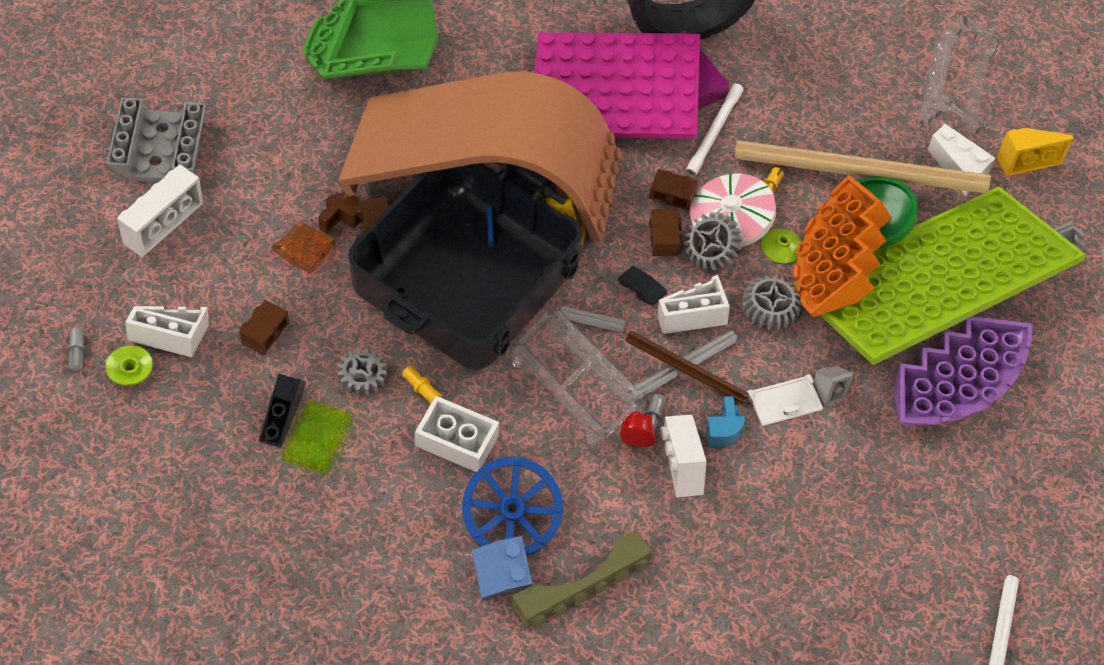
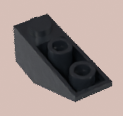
[259,373,306,447]

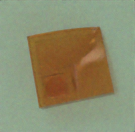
[272,221,336,274]

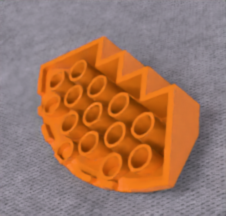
[793,175,892,317]

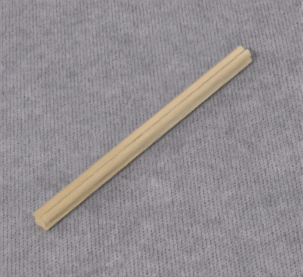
[735,140,991,194]

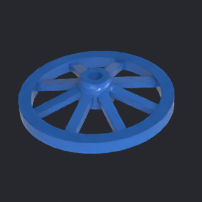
[462,457,563,556]

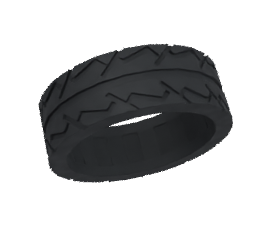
[627,0,755,40]

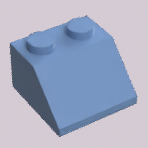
[471,536,532,598]

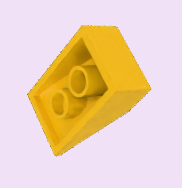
[996,128,1074,176]

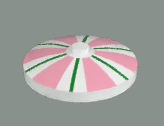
[690,174,776,247]

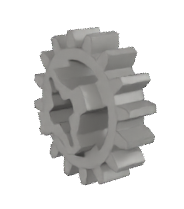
[337,348,387,395]

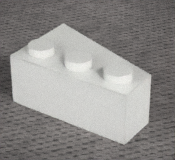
[928,124,995,196]
[657,275,730,334]
[125,306,209,357]
[661,415,706,497]

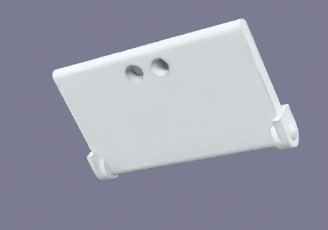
[746,374,823,426]

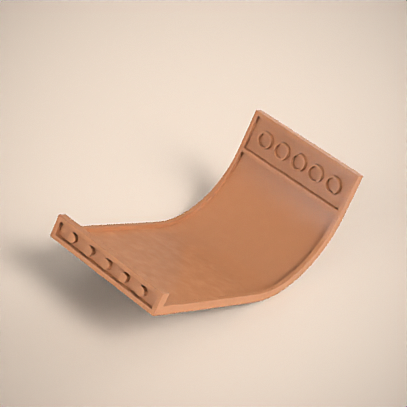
[338,71,622,242]

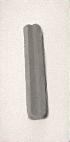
[560,306,625,332]

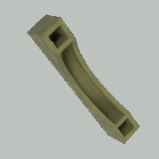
[511,530,652,629]

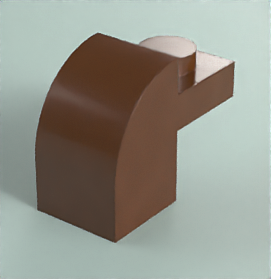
[318,193,362,234]

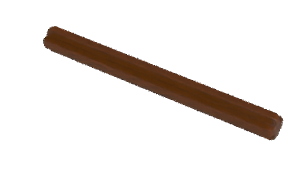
[625,331,749,404]

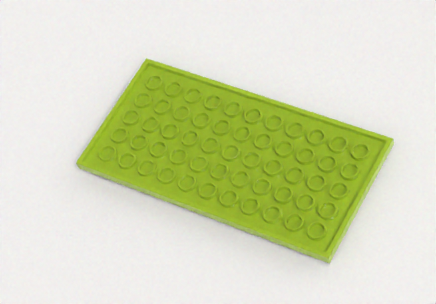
[793,186,1085,365]

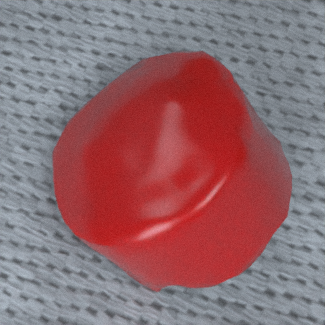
[619,412,656,448]

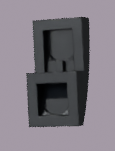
[618,266,667,306]

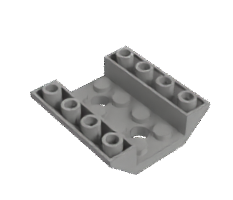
[106,97,206,182]

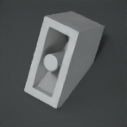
[813,366,853,405]

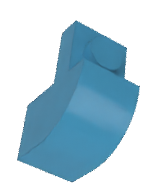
[706,396,745,448]

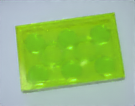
[282,400,353,475]

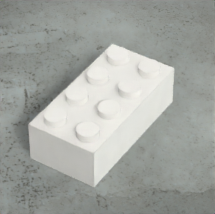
[117,165,203,257]

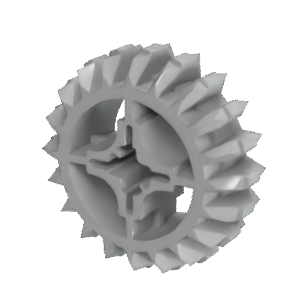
[684,212,743,271]
[742,275,802,331]

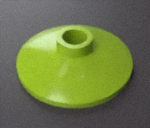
[761,228,802,264]
[106,345,153,386]

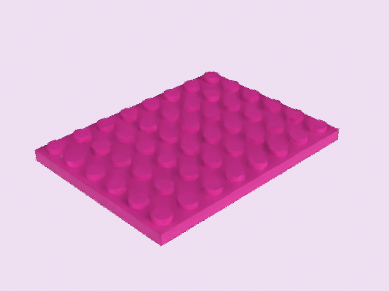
[535,32,700,139]

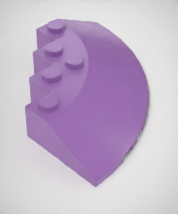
[894,316,1032,426]

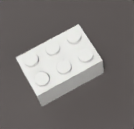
[415,396,499,472]

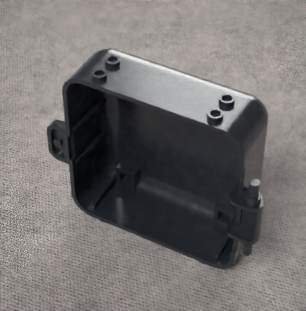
[348,162,581,370]

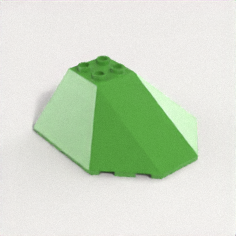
[302,0,438,79]

